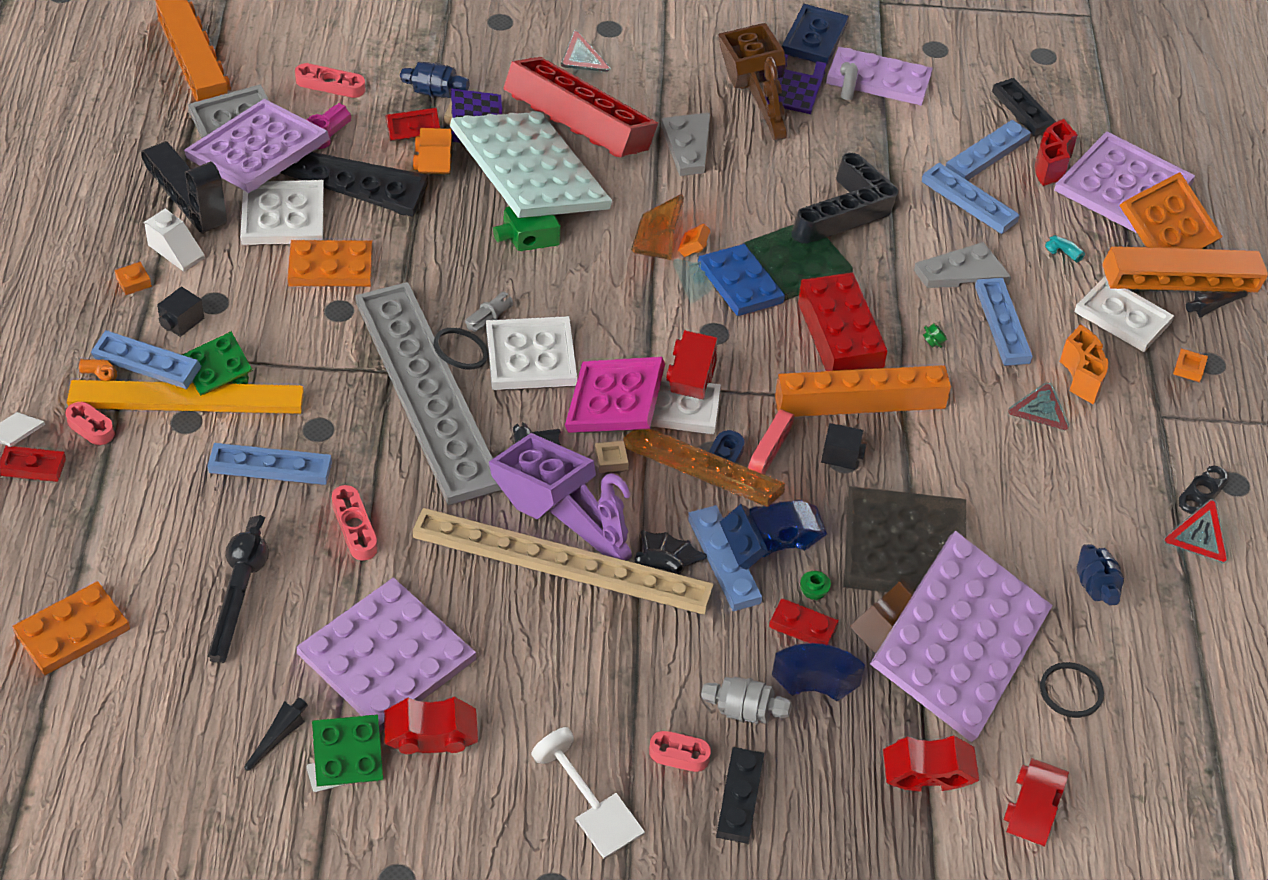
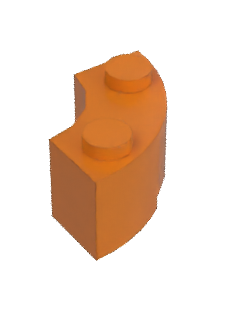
[413,128,452,174]
[1059,324,1108,405]

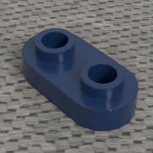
[704,430,745,480]

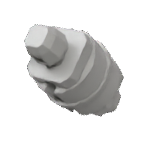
[701,676,792,724]

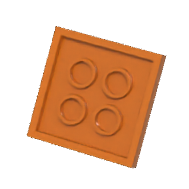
[1119,172,1223,249]

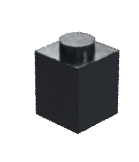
[157,286,205,337]
[821,423,867,470]

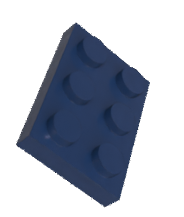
[782,4,849,65]

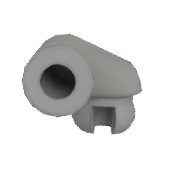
[840,62,858,100]

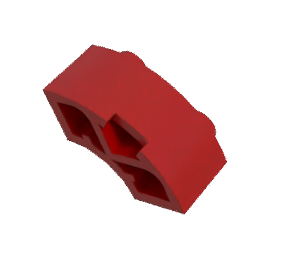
[1035,119,1078,186]
[384,696,478,754]
[883,735,979,792]
[1003,758,1069,847]

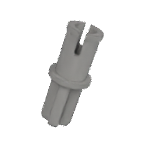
[465,292,513,332]

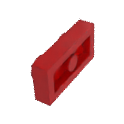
[385,107,440,141]
[0,445,66,482]
[769,598,839,650]

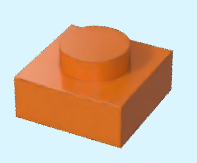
[678,223,711,257]
[114,261,152,295]
[1173,348,1208,382]

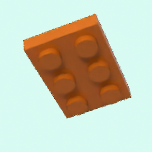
[287,240,373,287]
[12,581,130,676]

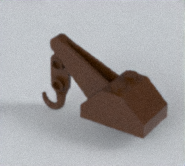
[718,22,787,141]

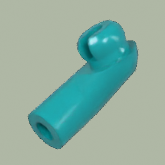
[1045,235,1085,263]

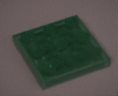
[743,224,853,301]

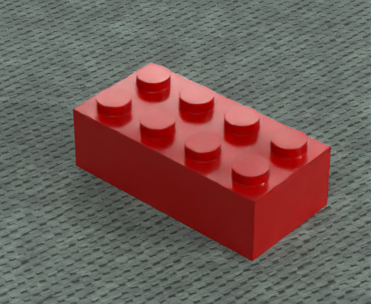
[798,272,888,371]

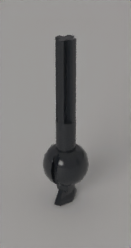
[207,515,269,663]

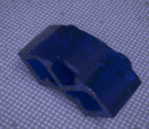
[749,500,828,557]
[772,643,865,702]

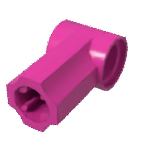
[307,103,351,149]

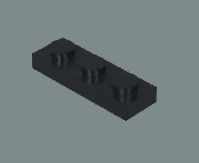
[992,78,1056,136]
[716,747,764,844]

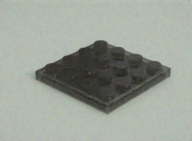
[843,486,966,592]

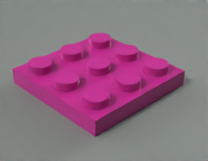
[565,357,665,433]

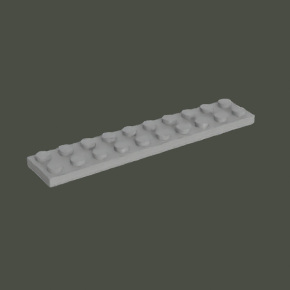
[355,282,502,505]

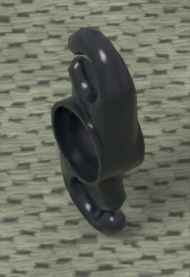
[1179,465,1228,514]

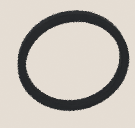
[433,328,488,370]
[1040,662,1104,718]

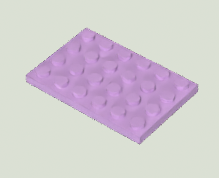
[870,531,1053,742]

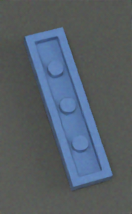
[945,120,1031,181]
[921,163,1020,234]
[975,278,1033,366]
[91,330,202,389]
[208,443,332,485]
[688,505,762,611]

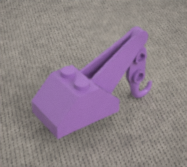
[489,433,632,561]

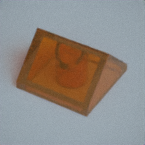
[631,194,684,260]

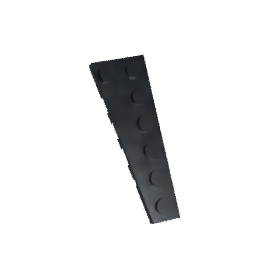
[280,152,428,217]

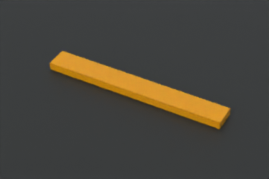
[67,380,304,414]

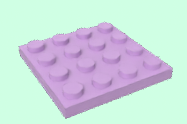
[184,99,330,193]
[1054,131,1195,233]
[296,577,476,733]

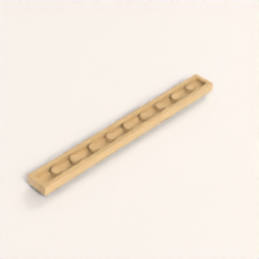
[413,508,713,615]

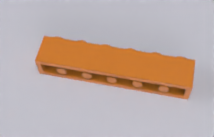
[155,0,231,102]
[1102,246,1268,292]
[775,365,951,417]

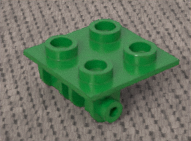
[182,331,253,396]
[312,714,383,787]

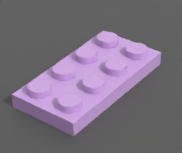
[826,47,933,106]

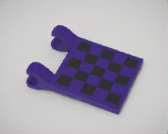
[765,54,826,115]
[451,89,502,143]

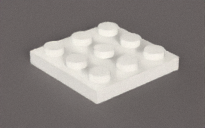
[240,180,324,245]
[486,316,577,390]

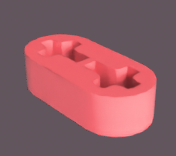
[65,402,115,445]
[649,731,711,772]

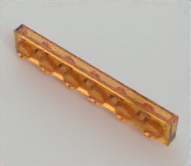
[623,429,785,507]

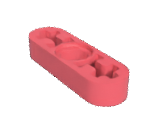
[295,63,365,98]
[748,409,794,478]
[332,485,377,561]

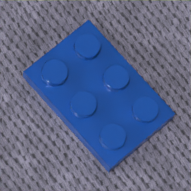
[697,244,785,316]

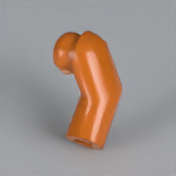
[79,359,117,381]

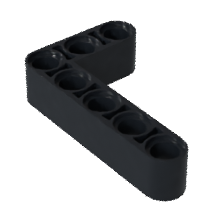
[141,141,227,234]
[791,152,898,244]

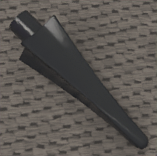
[1186,290,1248,318]
[244,697,308,771]

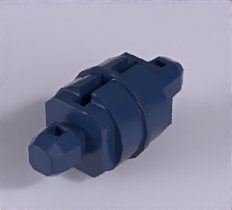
[400,62,470,98]
[1076,544,1124,606]

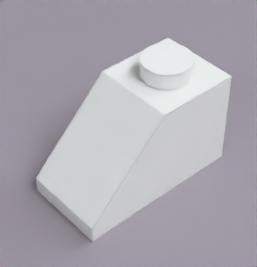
[144,209,205,272]

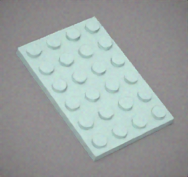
[450,111,612,218]

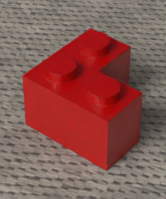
[666,330,717,400]

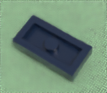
[719,504,768,570]

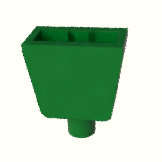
[493,206,560,251]

